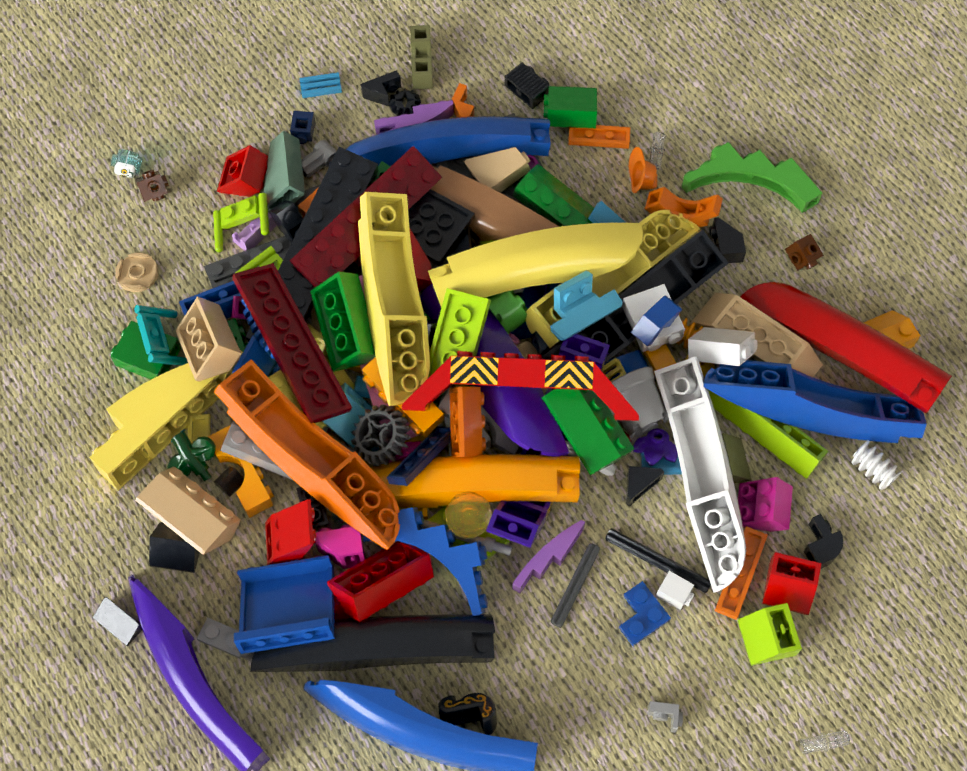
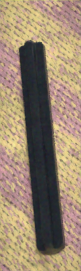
[605,529,711,593]

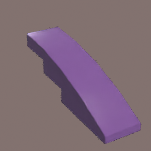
[512,520,585,594]

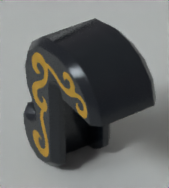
[438,693,497,735]

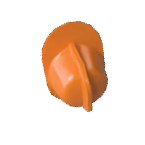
[628,147,657,193]

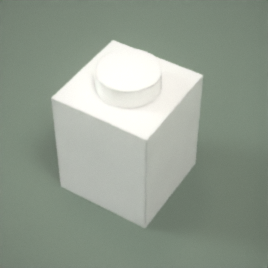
[656,571,695,610]

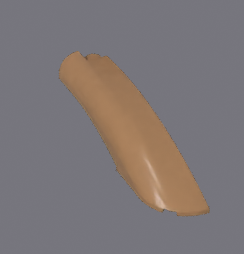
[431,165,559,241]

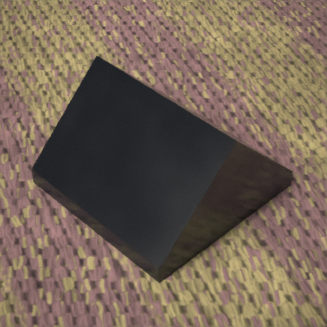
[149,522,200,573]

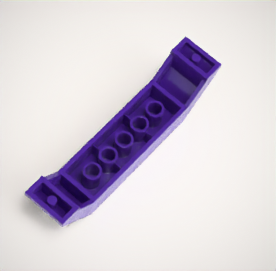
[486,334,610,548]

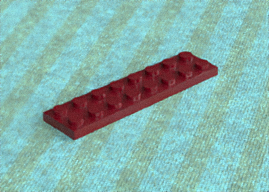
[290,145,442,287]
[232,263,352,423]

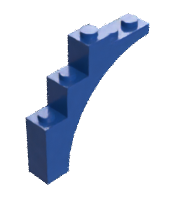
[362,507,488,616]

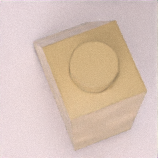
[464,147,531,193]

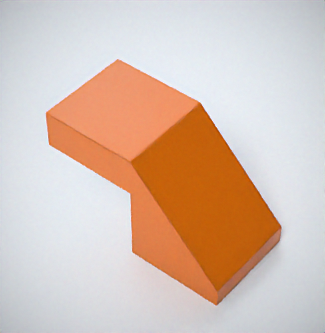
[452,83,475,118]

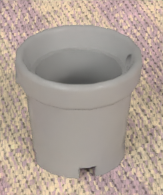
[611,367,669,438]

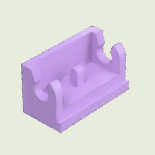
[232,212,277,251]

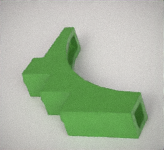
[682,142,822,213]

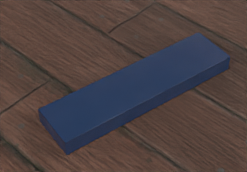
[387,426,451,486]

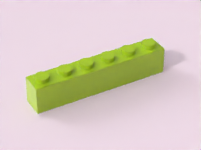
[708,390,829,479]

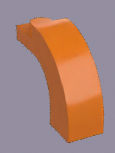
[644,187,723,227]

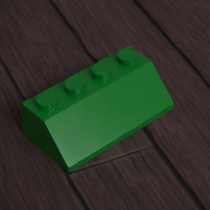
[512,164,594,227]
[310,272,376,371]
[542,389,634,476]

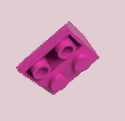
[738,477,793,532]
[315,524,365,569]

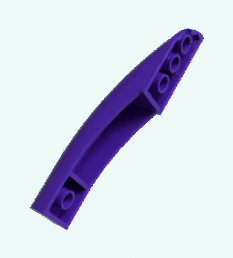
[420,284,569,457]
[128,574,270,771]

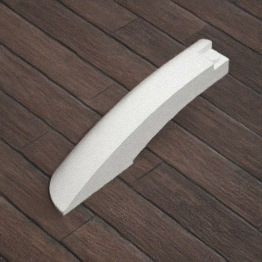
[654,357,746,593]

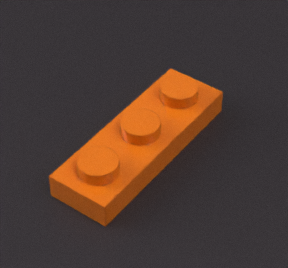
[568,125,630,149]

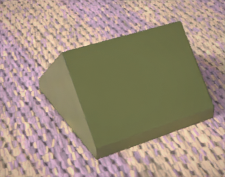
[722,433,751,483]

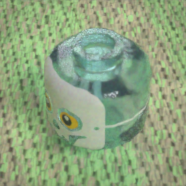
[110,149,142,178]

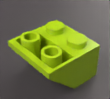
[737,603,802,666]

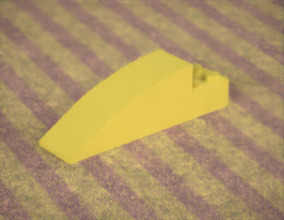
[89,350,243,491]

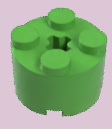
[486,290,527,334]

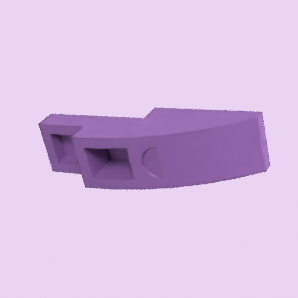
[374,100,454,134]

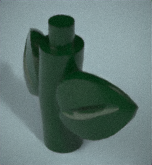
[167,431,216,482]

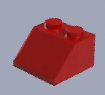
[217,145,268,197]

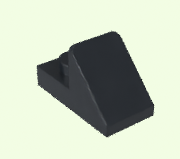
[360,70,401,106]

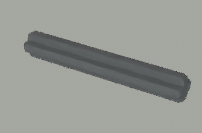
[551,543,600,628]

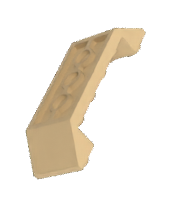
[690,293,823,378]

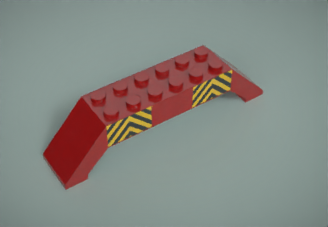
[402,351,639,421]

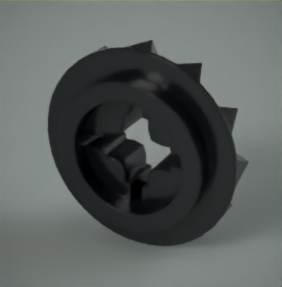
[389,88,421,116]

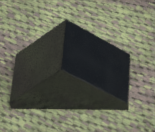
[626,466,664,506]

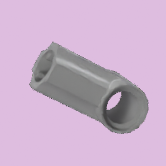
[302,140,337,178]

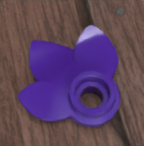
[633,428,678,466]

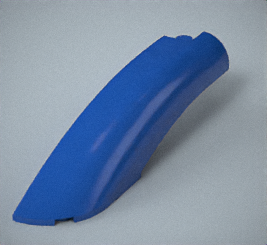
[704,360,927,443]

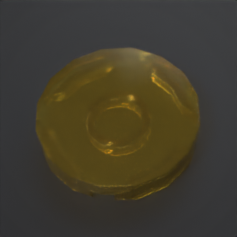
[445,492,492,538]

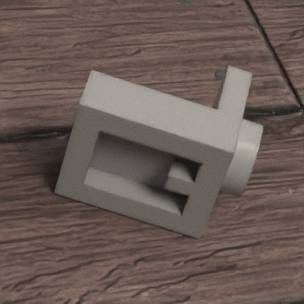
[647,701,683,733]

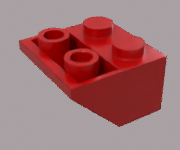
[762,552,822,615]

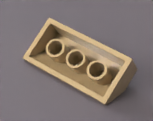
[175,296,241,381]
[135,467,241,555]

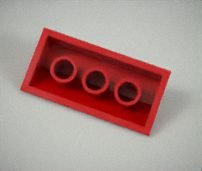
[327,541,434,622]

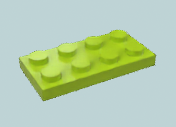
[428,288,491,387]

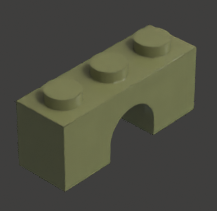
[410,25,433,89]

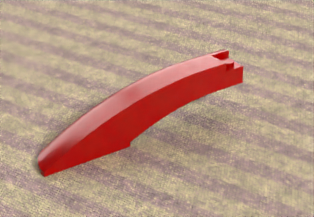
[740,282,952,414]

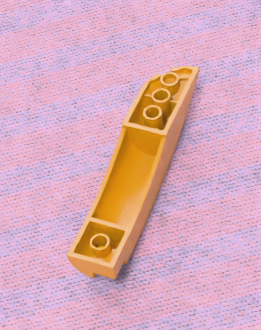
[371,454,580,508]

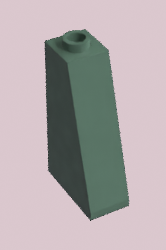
[264,131,305,211]

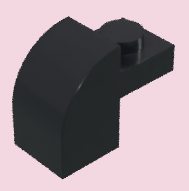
[803,514,843,569]

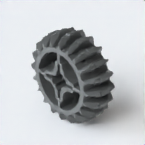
[351,405,411,466]

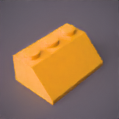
[863,310,921,349]

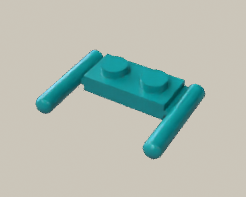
[134,305,188,366]

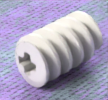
[851,440,903,490]

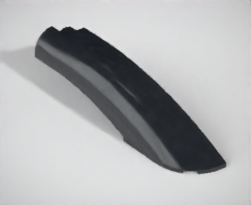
[542,229,729,364]
[250,614,495,672]

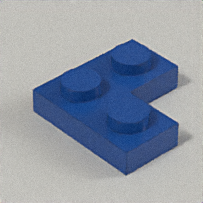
[619,581,671,647]

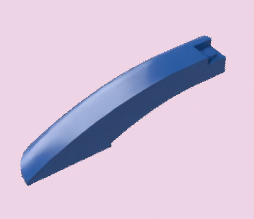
[346,116,551,166]
[304,680,538,771]

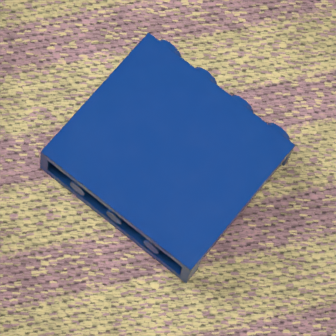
[234,555,335,654]

